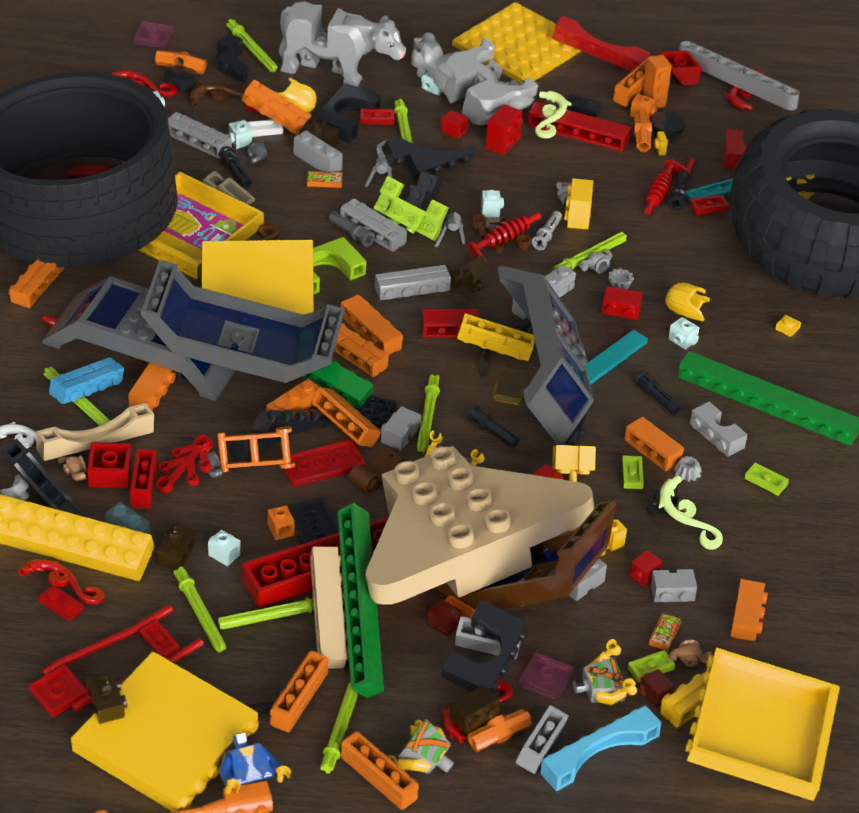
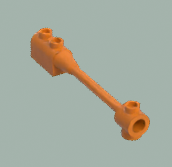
[95,781,273,813]

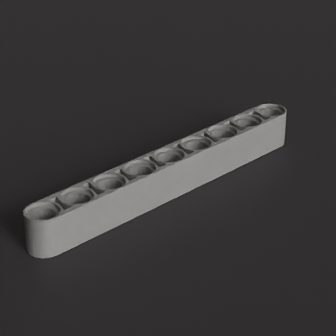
[679,41,799,110]

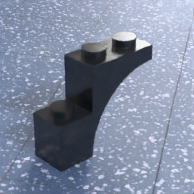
[217,33,248,83]
[405,172,443,210]

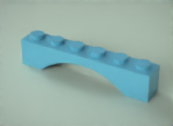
[540,705,662,791]

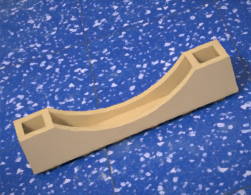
[36,403,154,461]

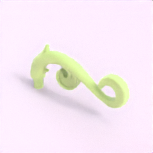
[535,91,572,138]
[658,475,723,550]

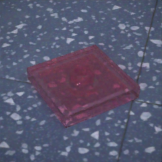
[133,21,174,49]
[519,652,574,700]

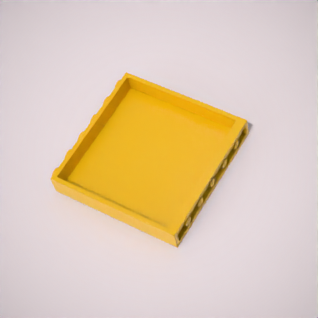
[685,648,840,801]

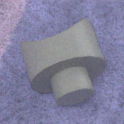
[0,473,30,501]

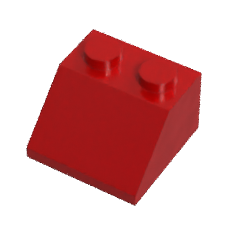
[658,50,702,86]

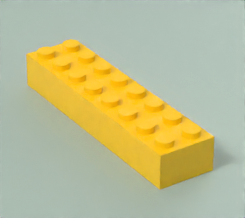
[0,494,155,582]

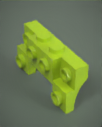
[373,176,449,241]

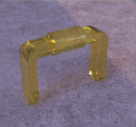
[492,383,525,405]

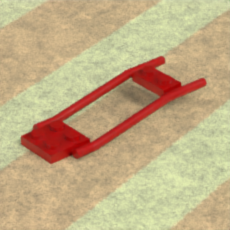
[28,604,204,718]

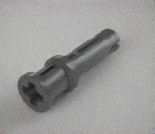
[329,212,375,247]

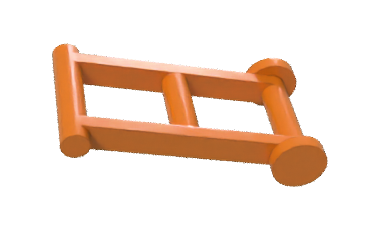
[217,426,295,472]

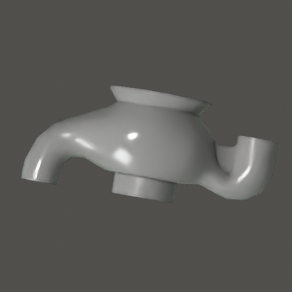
[579,250,612,274]

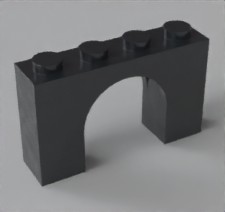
[313,83,381,143]
[442,600,528,694]

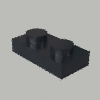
[567,94,601,117]

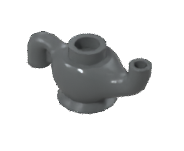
[247,141,268,164]
[187,449,223,478]

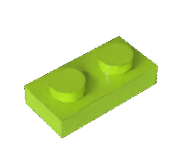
[622,455,644,489]
[745,463,789,496]
[628,650,675,683]

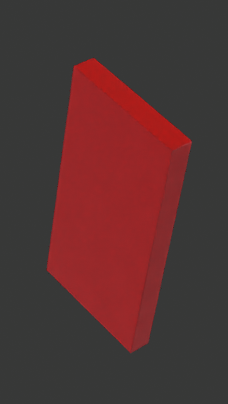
[279,439,366,488]

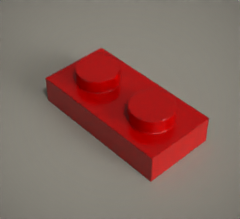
[360,108,394,126]
[690,195,729,215]
[38,585,84,622]

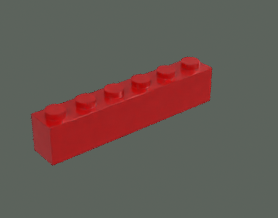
[528,102,631,152]

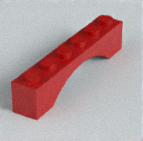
[552,16,651,72]

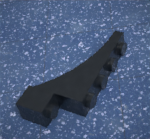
[381,136,476,179]
[228,409,328,461]
[1,439,89,518]

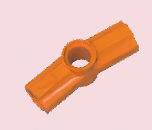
[155,50,207,75]
[634,110,652,152]
[467,709,532,752]

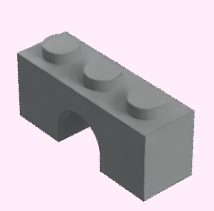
[690,402,748,457]

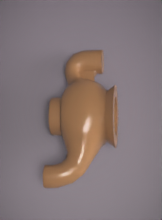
[57,455,87,481]
[669,640,713,667]

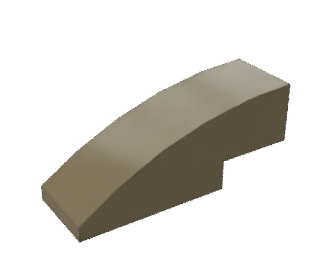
[202,171,255,205]

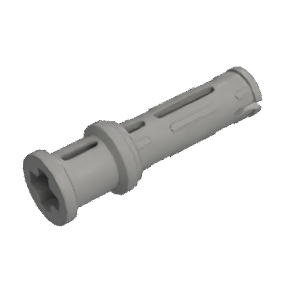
[531,211,563,250]

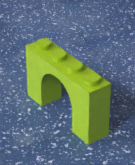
[313,237,366,294]

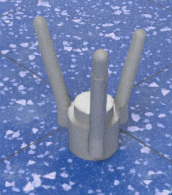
[365,155,393,187]
[435,212,466,247]

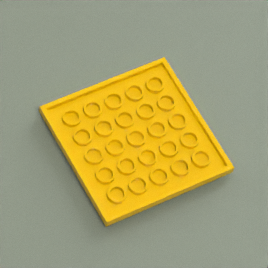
[452,2,581,84]

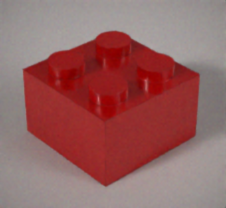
[486,104,523,155]
[88,442,132,489]

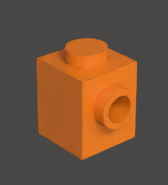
[630,94,657,119]
[267,505,295,540]

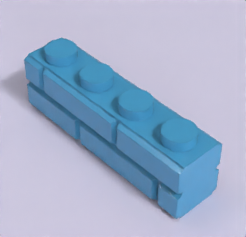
[49,357,124,404]

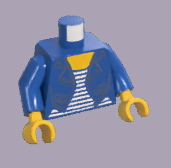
[219,733,291,794]

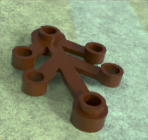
[470,214,531,252]

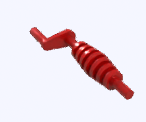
[644,157,696,214]
[467,212,541,263]

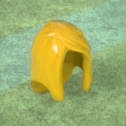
[274,78,316,114]
[665,282,710,321]

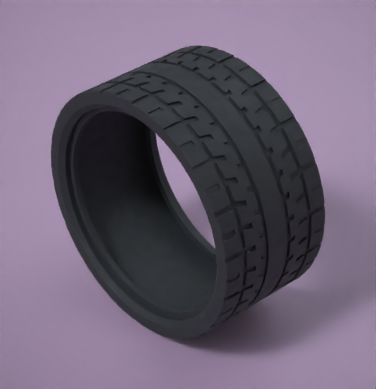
[0,72,178,267]

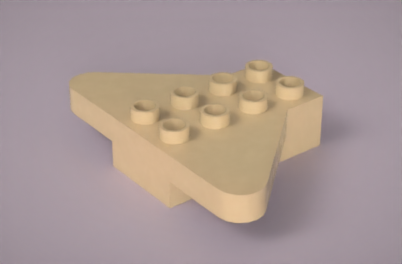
[365,446,594,604]

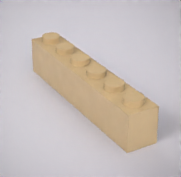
[310,547,349,669]

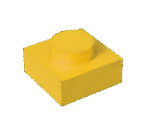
[654,131,668,156]
[775,315,801,337]

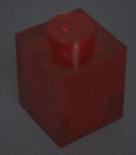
[427,599,461,637]
[639,669,674,708]

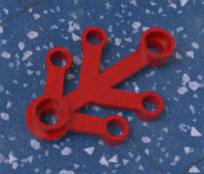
[156,435,213,494]

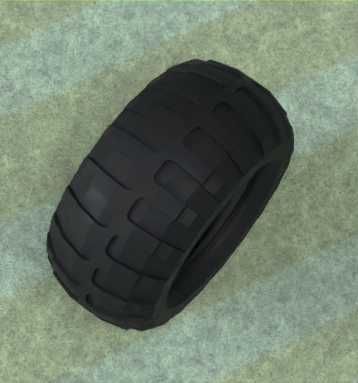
[729,109,859,299]

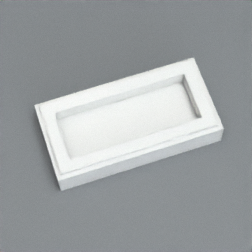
[247,120,283,137]

